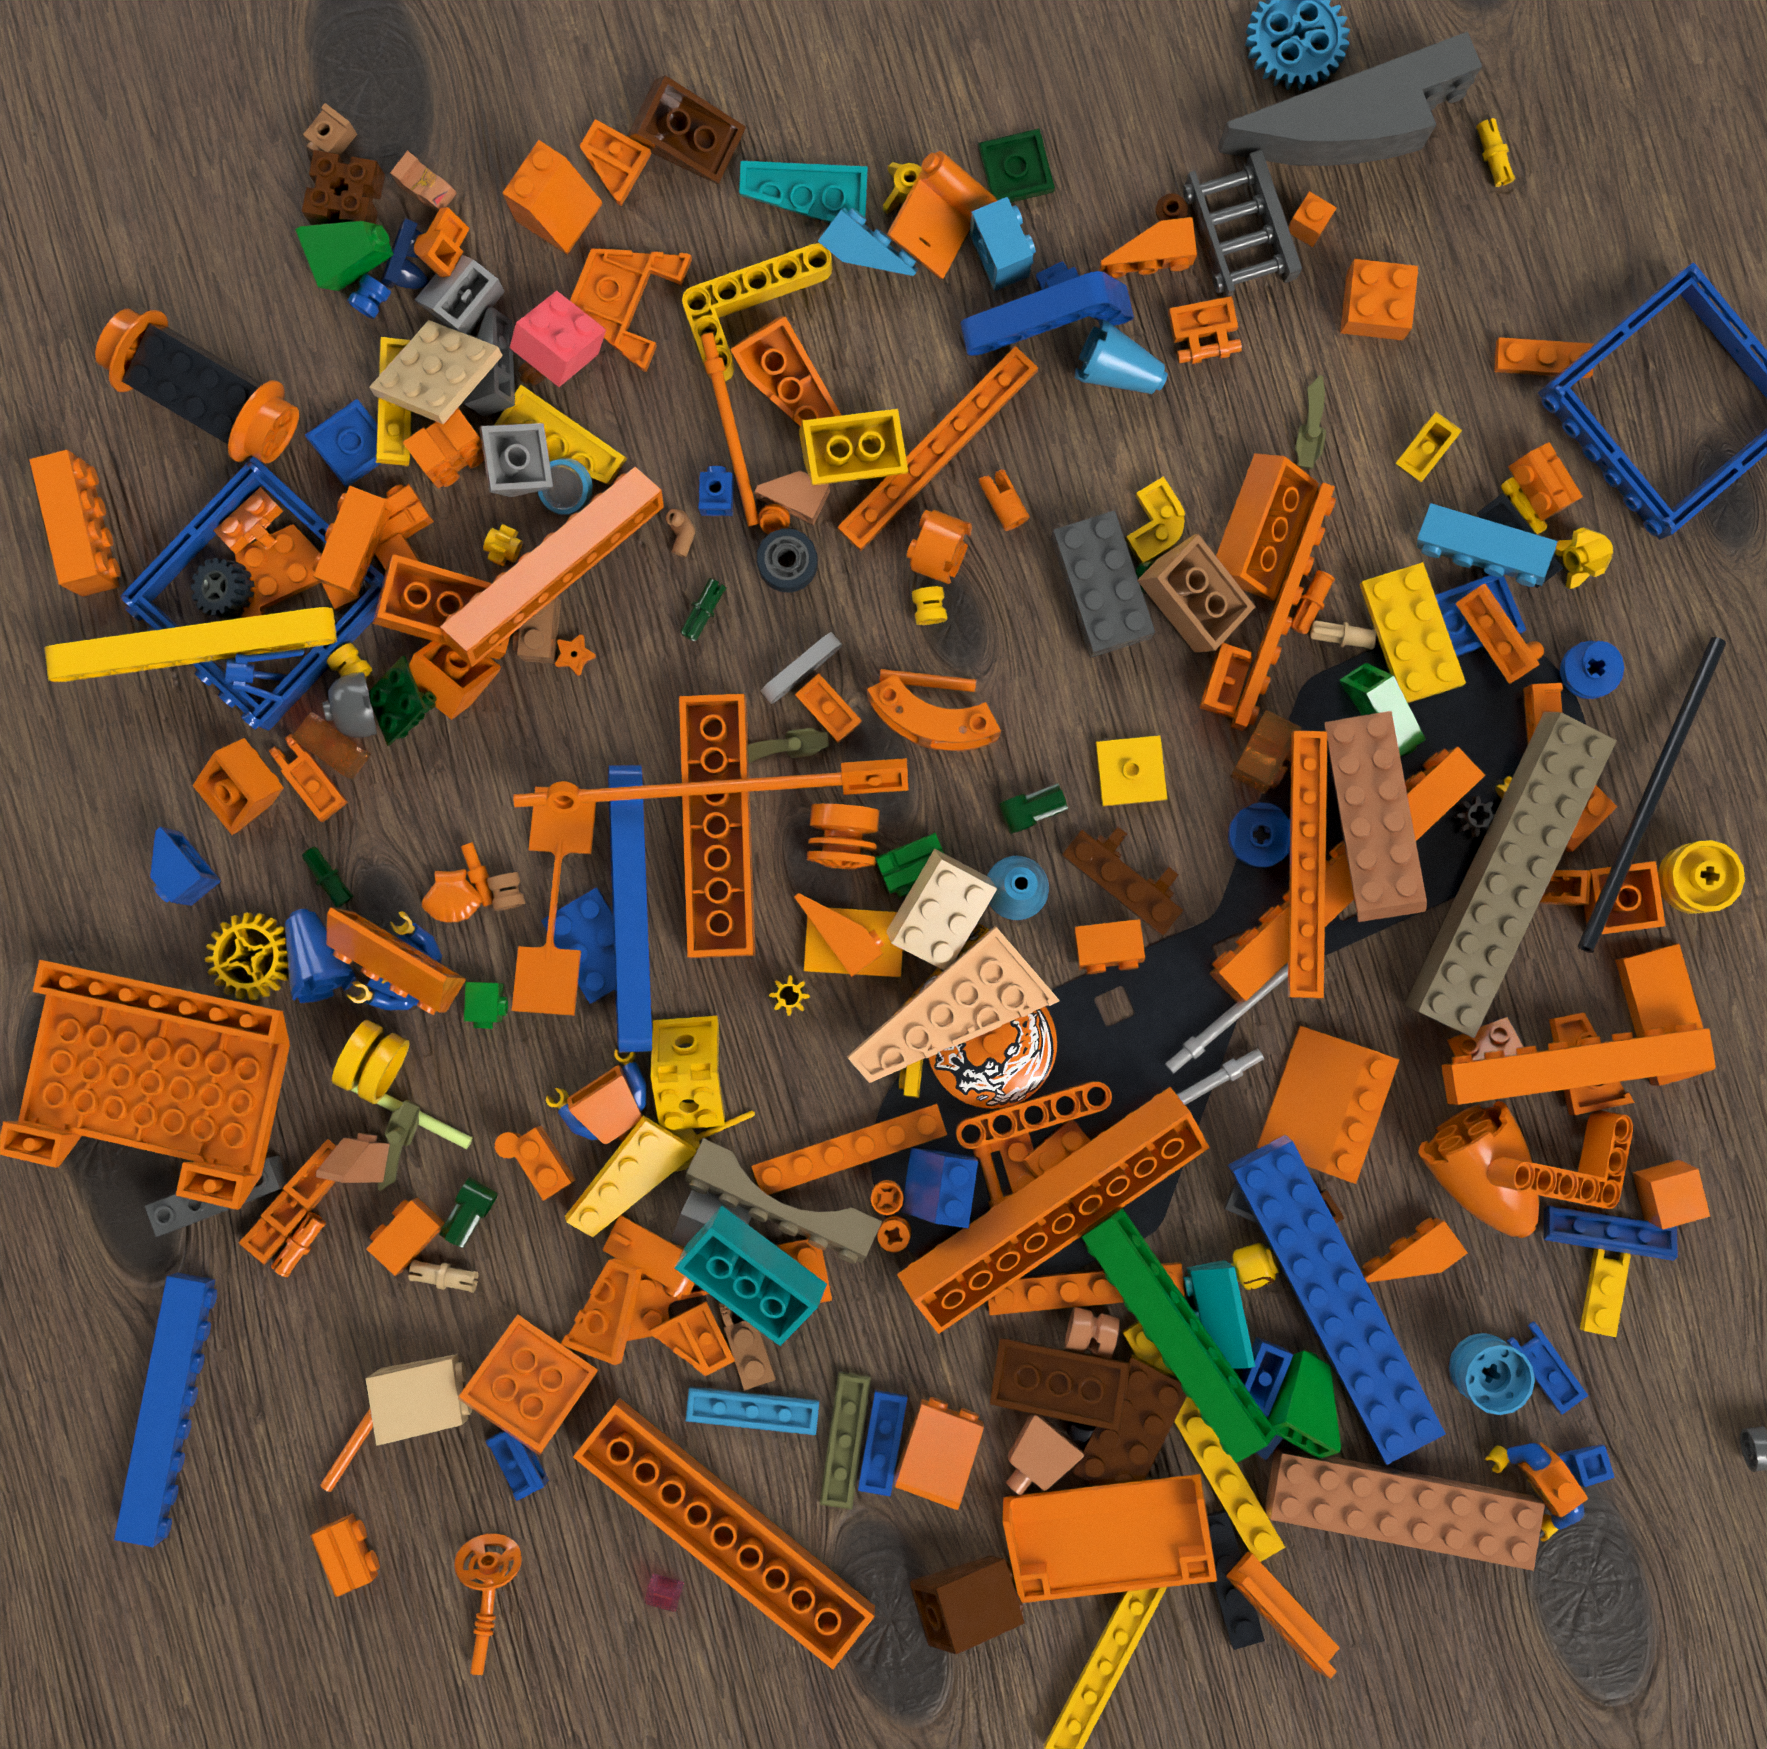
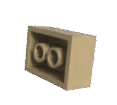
[886,849,997,970]

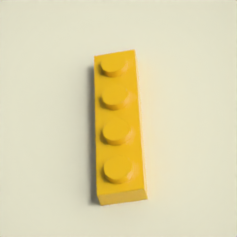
[376,337,411,466]

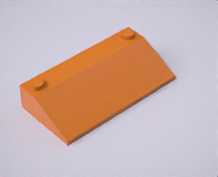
[1003,1474,1217,1603]

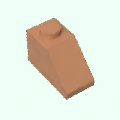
[755,470,830,525]
[316,1133,389,1183]

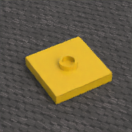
[1095,735,1167,807]

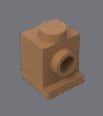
[303,103,357,155]

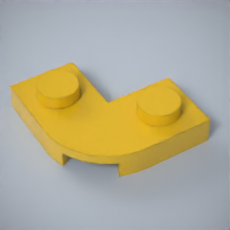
[1125,476,1185,564]

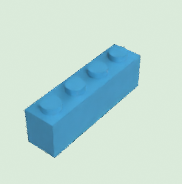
[1417,503,1558,587]

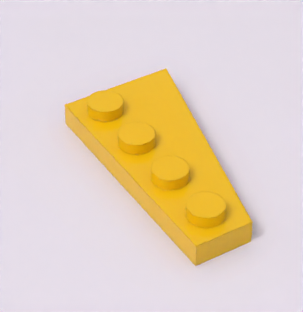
[495,385,627,485]
[565,1115,697,1238]

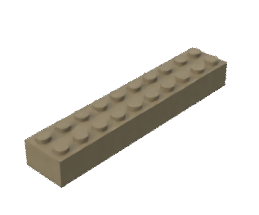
[1404,712,1617,1038]

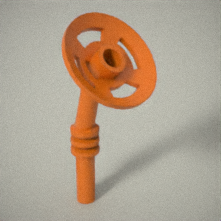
[454,1534,522,1675]

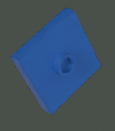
[305,399,381,488]

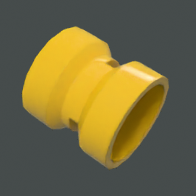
[912,586,947,625]
[326,643,372,678]

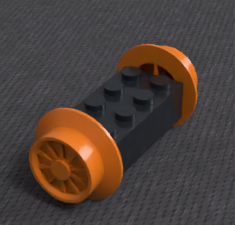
[95,308,299,464]

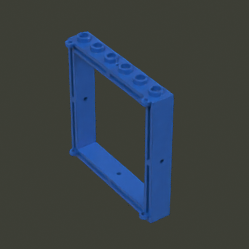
[1538,262,1767,540]
[120,457,384,731]

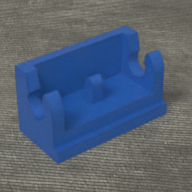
[485,1430,549,1501]

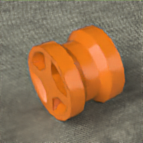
[877,1215,912,1252]

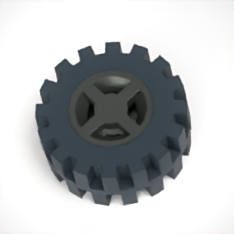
[191,558,254,618]

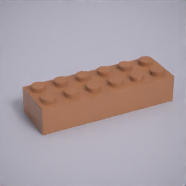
[1325,711,1427,922]

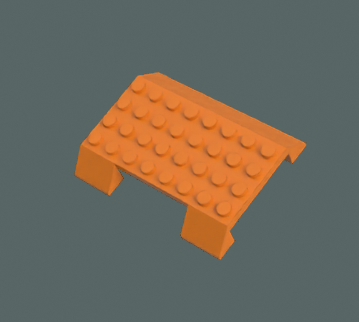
[0,960,290,1210]

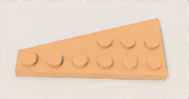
[847,926,1060,1083]

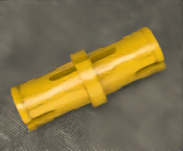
[1476,118,1515,187]

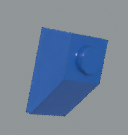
[1241,1336,1293,1417]

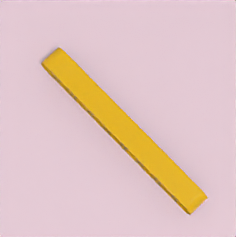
[44,607,337,682]

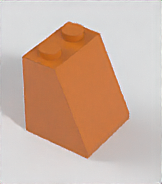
[502,140,603,255]
[895,1397,984,1510]

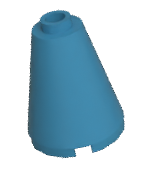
[1075,319,1168,394]
[987,856,1049,920]

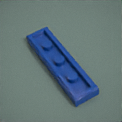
[1544,1205,1678,1261]

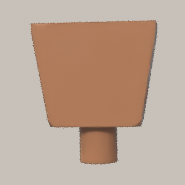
[1006,1413,1084,1495]

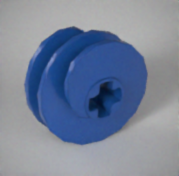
[1560,641,1625,699]

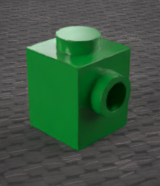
[464,982,508,1029]

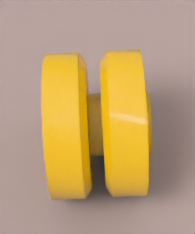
[1658,840,1745,914]
[332,1020,409,1104]

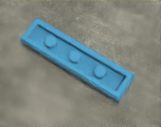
[685,1386,820,1435]

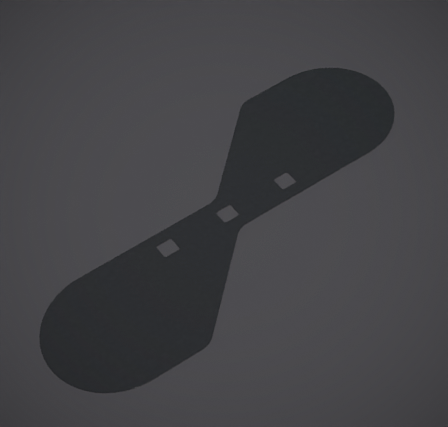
[871,642,1586,1277]

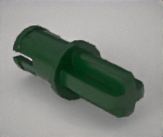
[680,578,727,641]
[302,846,354,908]

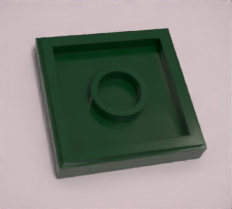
[978,128,1055,203]

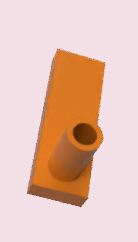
[1456,583,1544,684]

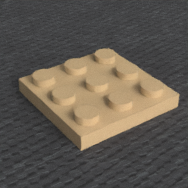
[369,320,503,424]

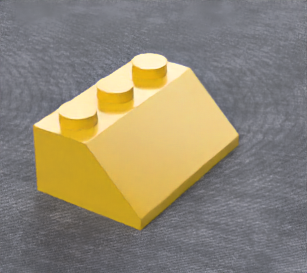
[799,409,908,486]

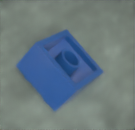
[150,826,221,906]

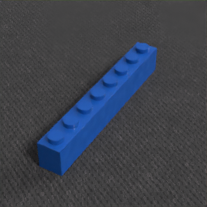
[114,1272,217,1547]

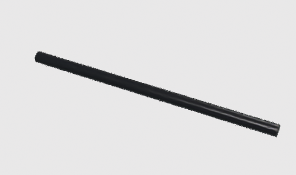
[1578,637,1726,953]

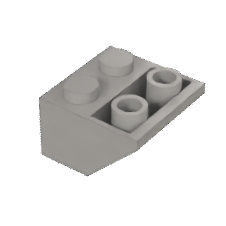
[415,255,505,335]

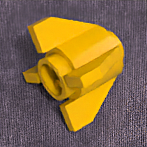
[883,162,922,214]
[1555,527,1613,589]

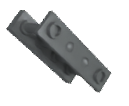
[1183,150,1302,298]

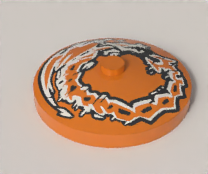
[929,1007,1057,1109]

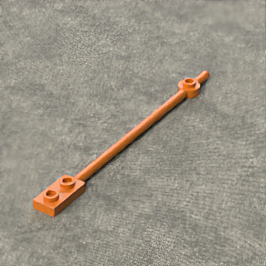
[513,758,909,814]

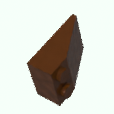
[627,75,746,184]

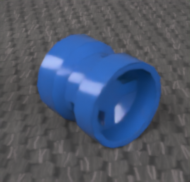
[347,274,391,320]

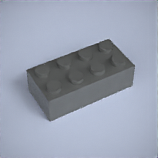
[1051,510,1155,658]

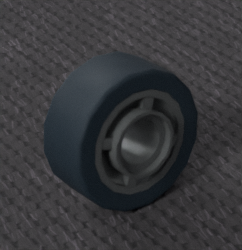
[756,528,818,593]

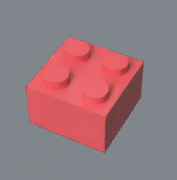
[509,290,606,387]

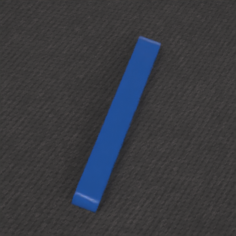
[608,765,652,1053]

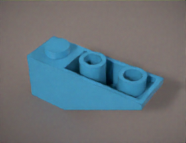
[818,208,918,276]

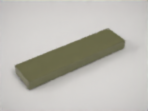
[820,1371,871,1510]

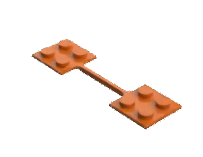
[512,787,596,1016]
[595,1239,832,1341]

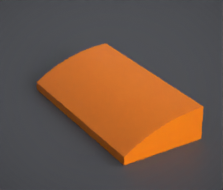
[1615,943,1715,1086]

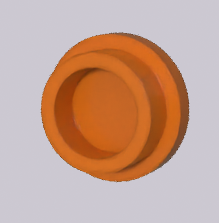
[758,504,791,534]

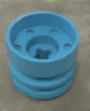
[1449,1333,1535,1415]

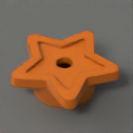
[555,634,596,676]

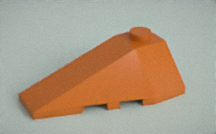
[730,316,842,426]

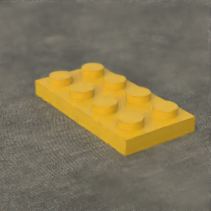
[1359,562,1466,703]

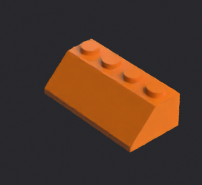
[1216,453,1319,601]

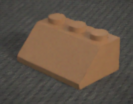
[1137,534,1255,653]

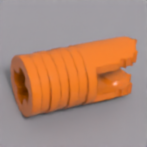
[979,469,1030,531]

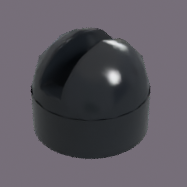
[1067,1421,1096,1443]

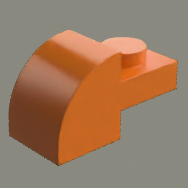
[414,207,470,277]

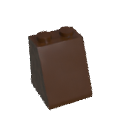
[909,1556,1025,1655]

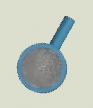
[538,458,593,514]

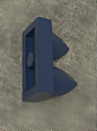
[380,218,429,289]

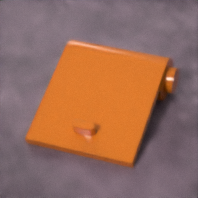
[887,151,997,279]

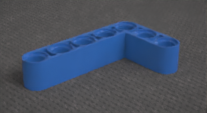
[960,271,1134,356]

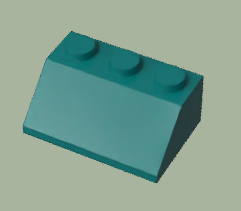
[1183,1260,1255,1369]

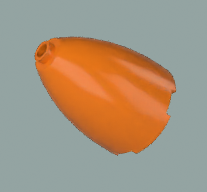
[1418,1101,1539,1238]

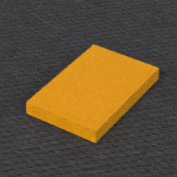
[804,908,903,977]

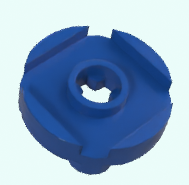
[1228,803,1290,868]

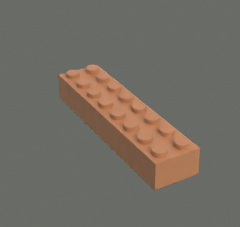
[1264,1446,1545,1571]

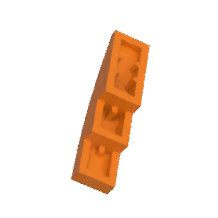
[239,1139,336,1265]

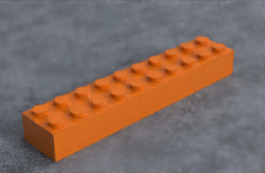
[1209,747,1485,1002]
[897,1087,1210,1334]
[573,1398,875,1669]

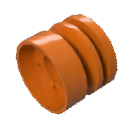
[807,803,880,869]

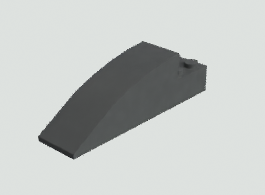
[1218,32,1482,166]

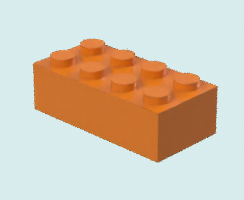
[29,450,121,597]
[372,554,510,660]

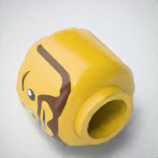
[1231,1243,1280,1290]

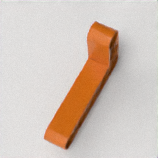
[1488,1110,1633,1209]

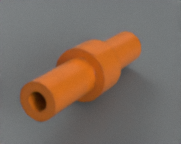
[460,842,494,907]

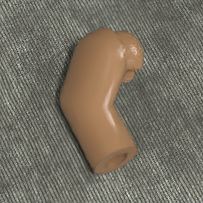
[666,509,695,558]

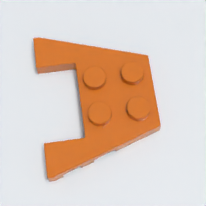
[570,248,692,372]
[235,524,362,618]

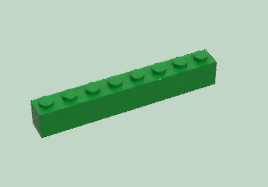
[1082,1208,1277,1463]

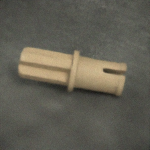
[1310,620,1377,650]

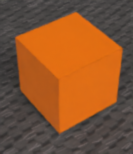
[1632,1160,1710,1230]

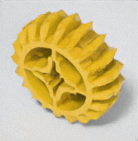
[204,912,289,1000]

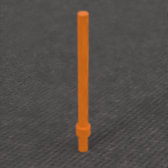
[701,333,759,527]

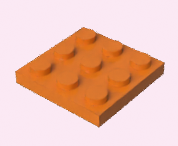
[458,1314,598,1455]

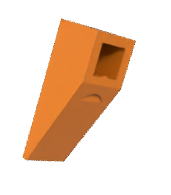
[1098,217,1197,278]
[1362,1218,1468,1283]

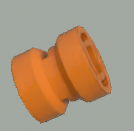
[871,1180,904,1215]

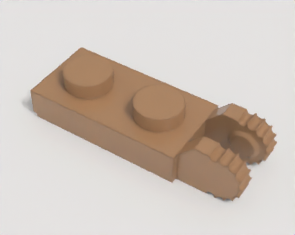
[718,1301,776,1391]

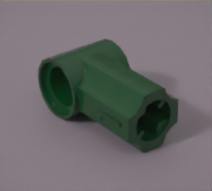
[998,783,1068,834]
[439,1177,498,1248]

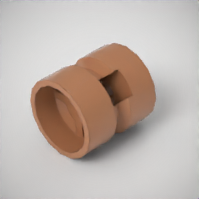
[1064,1307,1120,1359]

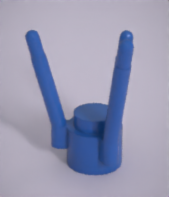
[225,649,304,703]

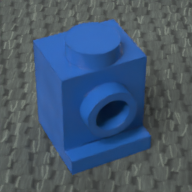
[699,466,734,516]

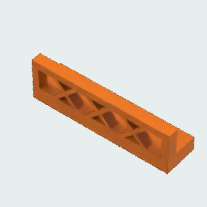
[1226,1552,1340,1679]

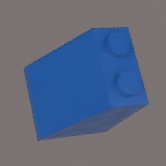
[901,1147,978,1228]

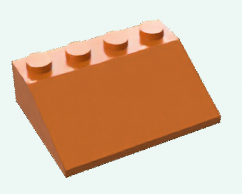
[326,907,466,1015]
[1256,1026,1399,1184]

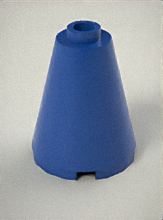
[285,909,356,1003]

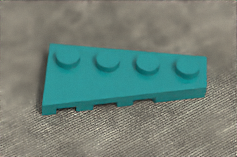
[739,161,868,224]

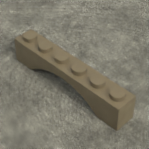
[685,1138,882,1264]

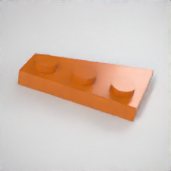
[561,1258,643,1365]

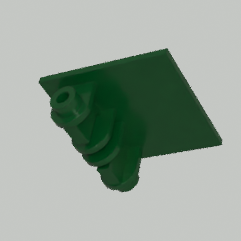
[369,656,437,746]

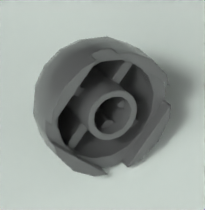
[322,672,377,738]

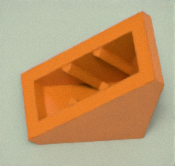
[1539,870,1591,906]

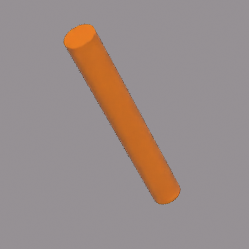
[879,669,976,692]
[320,1408,373,1492]

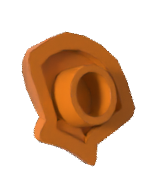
[422,869,483,923]

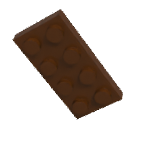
[990,1338,1131,1431]
[1073,1354,1187,1486]

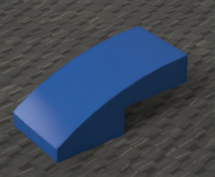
[1556,1444,1615,1488]

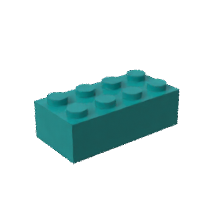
[675,1206,827,1346]

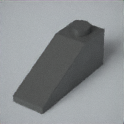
[464,307,515,417]

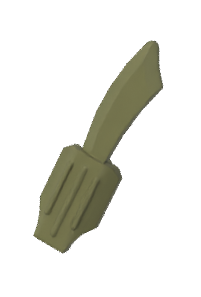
[1295,375,1326,470]
[748,728,830,763]
[378,1100,420,1191]

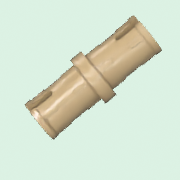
[408,1260,479,1293]

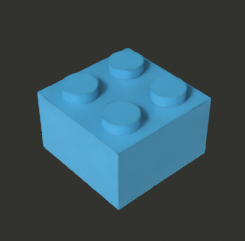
[969,197,1036,291]

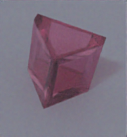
[644,1573,684,1612]

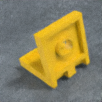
[651,1016,725,1130]

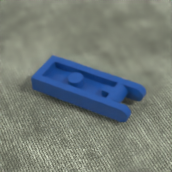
[1507,1321,1588,1415]

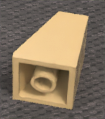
[366,1354,472,1445]

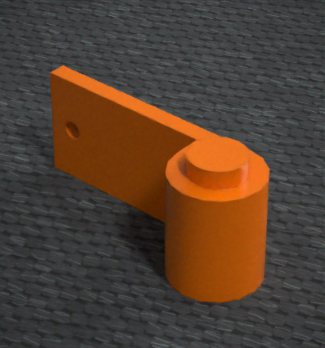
[602,1215,695,1299]

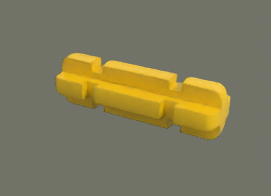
[1501,477,1547,534]

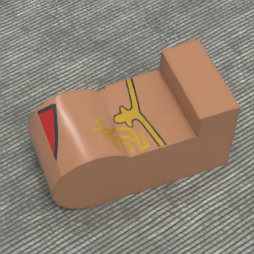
[390,150,457,213]

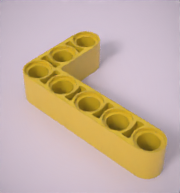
[682,243,832,381]

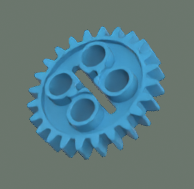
[1245,0,1350,90]

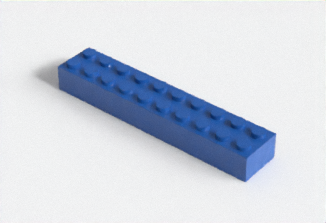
[1227,1135,1446,1465]

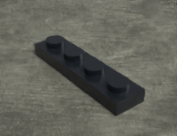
[1207,1509,1265,1650]

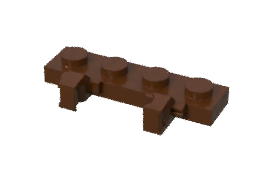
[1061,827,1183,936]

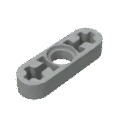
[760,632,842,704]

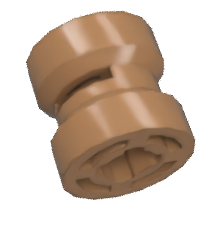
[487,872,526,911]

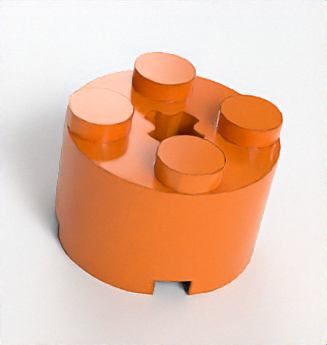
[907,510,972,584]

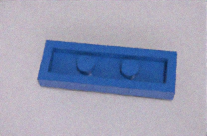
[858,1390,907,1496]

